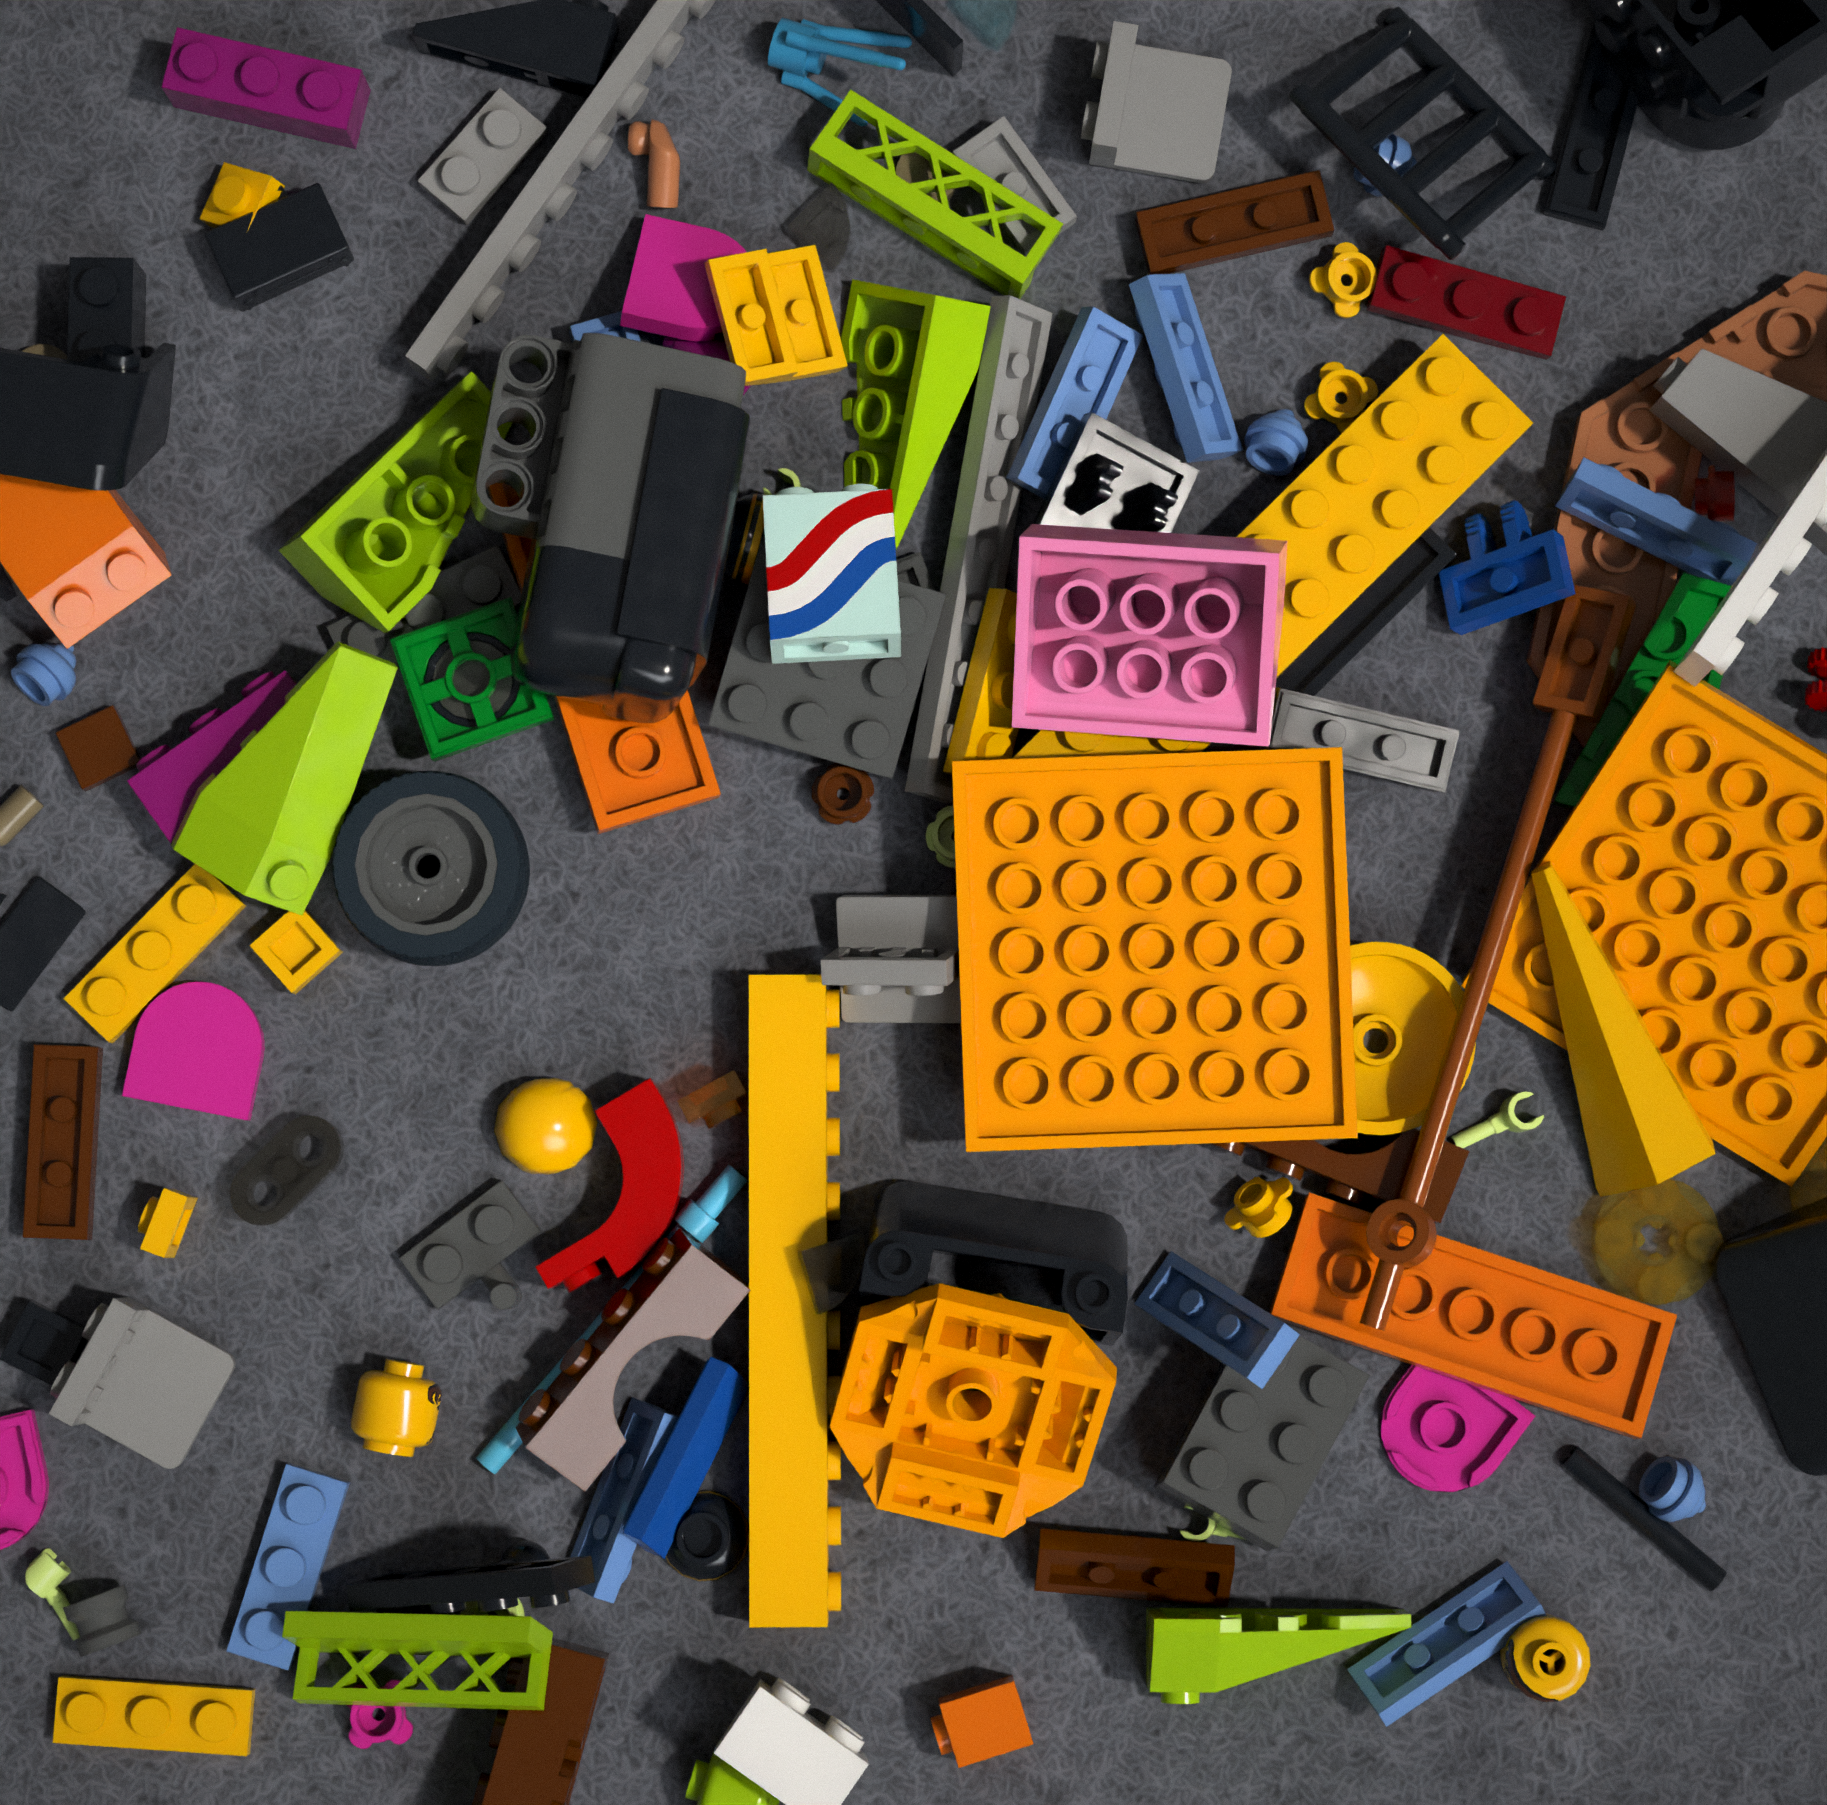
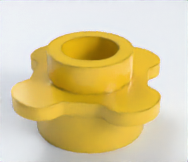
[1309,242,1377,318]
[1304,362,1378,434]
[1224,1177,1293,1238]

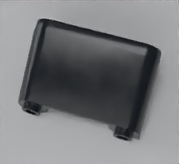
[858,1181,1128,1346]

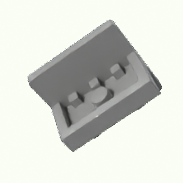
[821,895,961,1023]

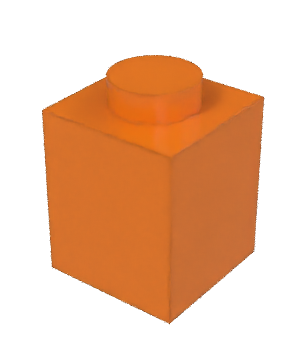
[930,1675,1034,1768]

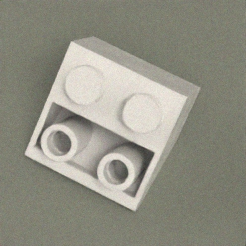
[714,1677,869,1805]

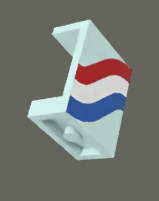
[763,484,901,664]

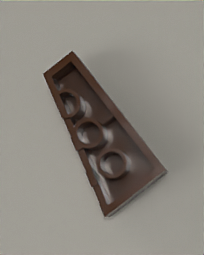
[472,1638,609,1805]

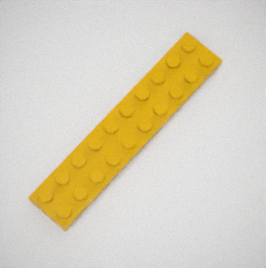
[1012,334,1533,759]

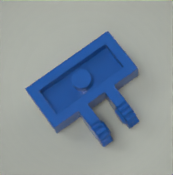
[1439,500,1576,635]

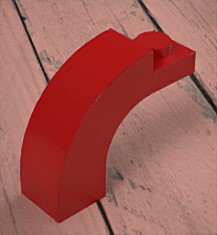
[536,1078,684,1293]

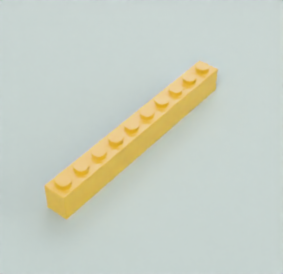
[749,974,842,1628]

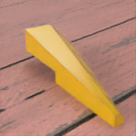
[1531,861,1716,1197]

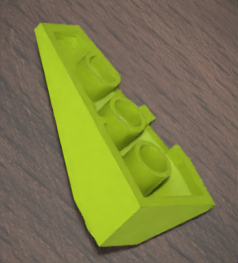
[841,279,991,549]
[278,371,512,633]
[171,641,398,915]
[1146,1608,1411,1704]

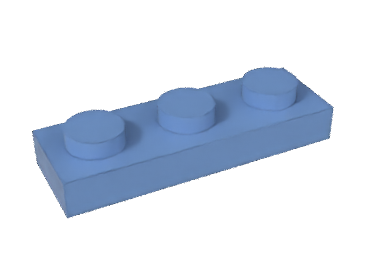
[1129,273,1243,463]
[1006,306,1143,499]
[1555,457,1757,585]
[1134,1251,1300,1389]
[570,1397,678,1604]
[226,1463,350,1671]
[1347,1561,1547,1727]

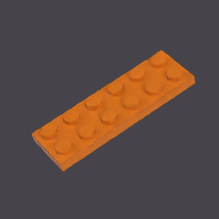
[488,483,721,834]
[1269,1192,1677,1439]

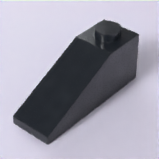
[412,0,619,98]

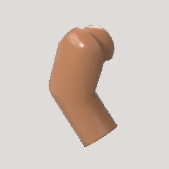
[628,119,680,208]

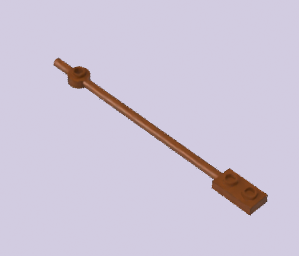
[1359,584,1637,1331]

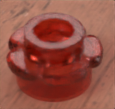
[1695,465,1735,522]

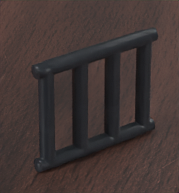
[1288,7,1557,260]

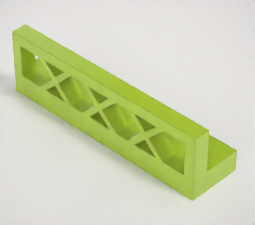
[807,90,1063,299]
[282,1611,553,1711]

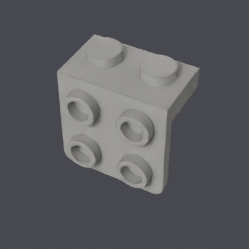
[1080,21,1232,183]
[49,1297,236,1469]

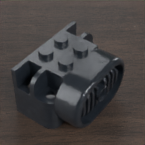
[1589,0,1827,150]

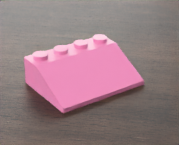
[1012,524,1288,746]

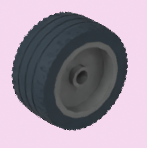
[332,771,530,966]

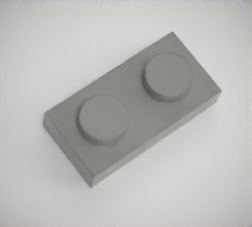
[418,88,549,225]
[953,116,1077,257]

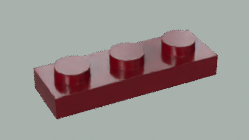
[1366,245,1566,360]

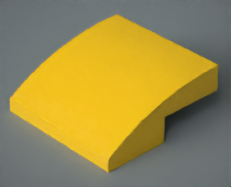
[704,245,848,386]

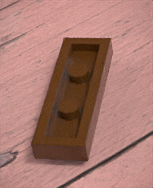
[1135,170,1334,275]
[23,1044,103,1240]
[1034,1529,1235,1607]

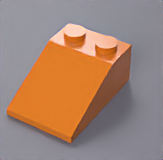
[0,474,172,649]

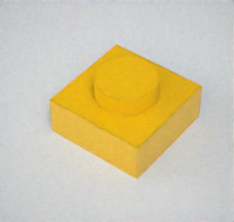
[199,162,285,232]
[249,910,343,995]
[138,1188,198,1258]

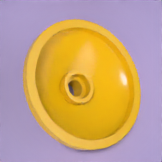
[1350,942,1476,1136]

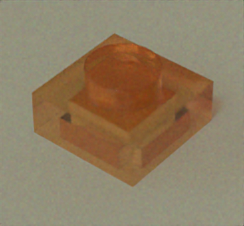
[677,1070,748,1130]

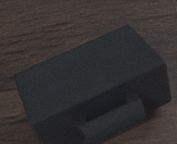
[204,183,354,312]
[0,876,86,1012]

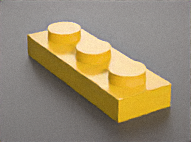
[943,588,1019,775]
[64,864,246,1044]
[53,1675,255,1756]

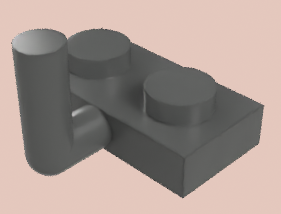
[399,1180,542,1310]

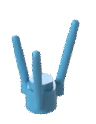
[768,17,912,126]

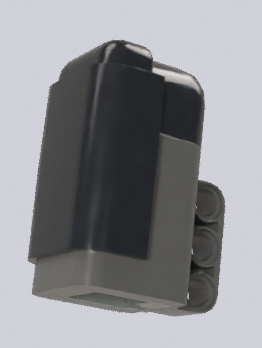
[471,333,750,723]

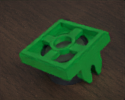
[390,597,555,762]

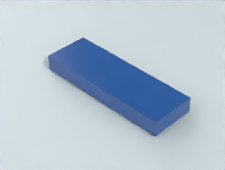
[623,1357,749,1559]

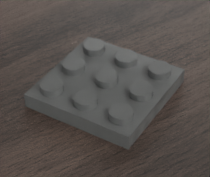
[708,540,947,779]

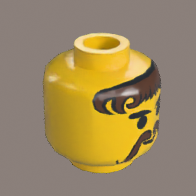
[351,1359,442,1457]
[1500,1613,1591,1702]

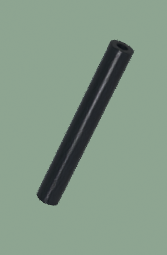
[1561,1446,1727,1592]

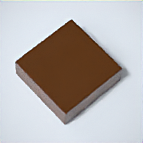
[56,705,141,791]

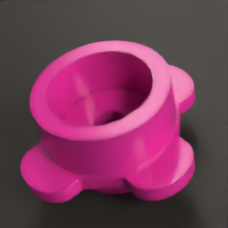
[346,1679,413,1749]

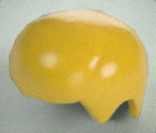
[494,1078,597,1175]

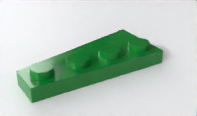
[1552,573,1732,810]

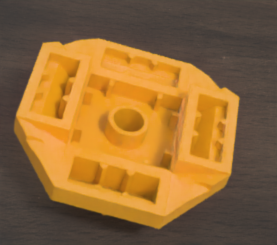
[830,1283,1117,1538]

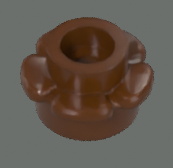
[812,763,874,825]

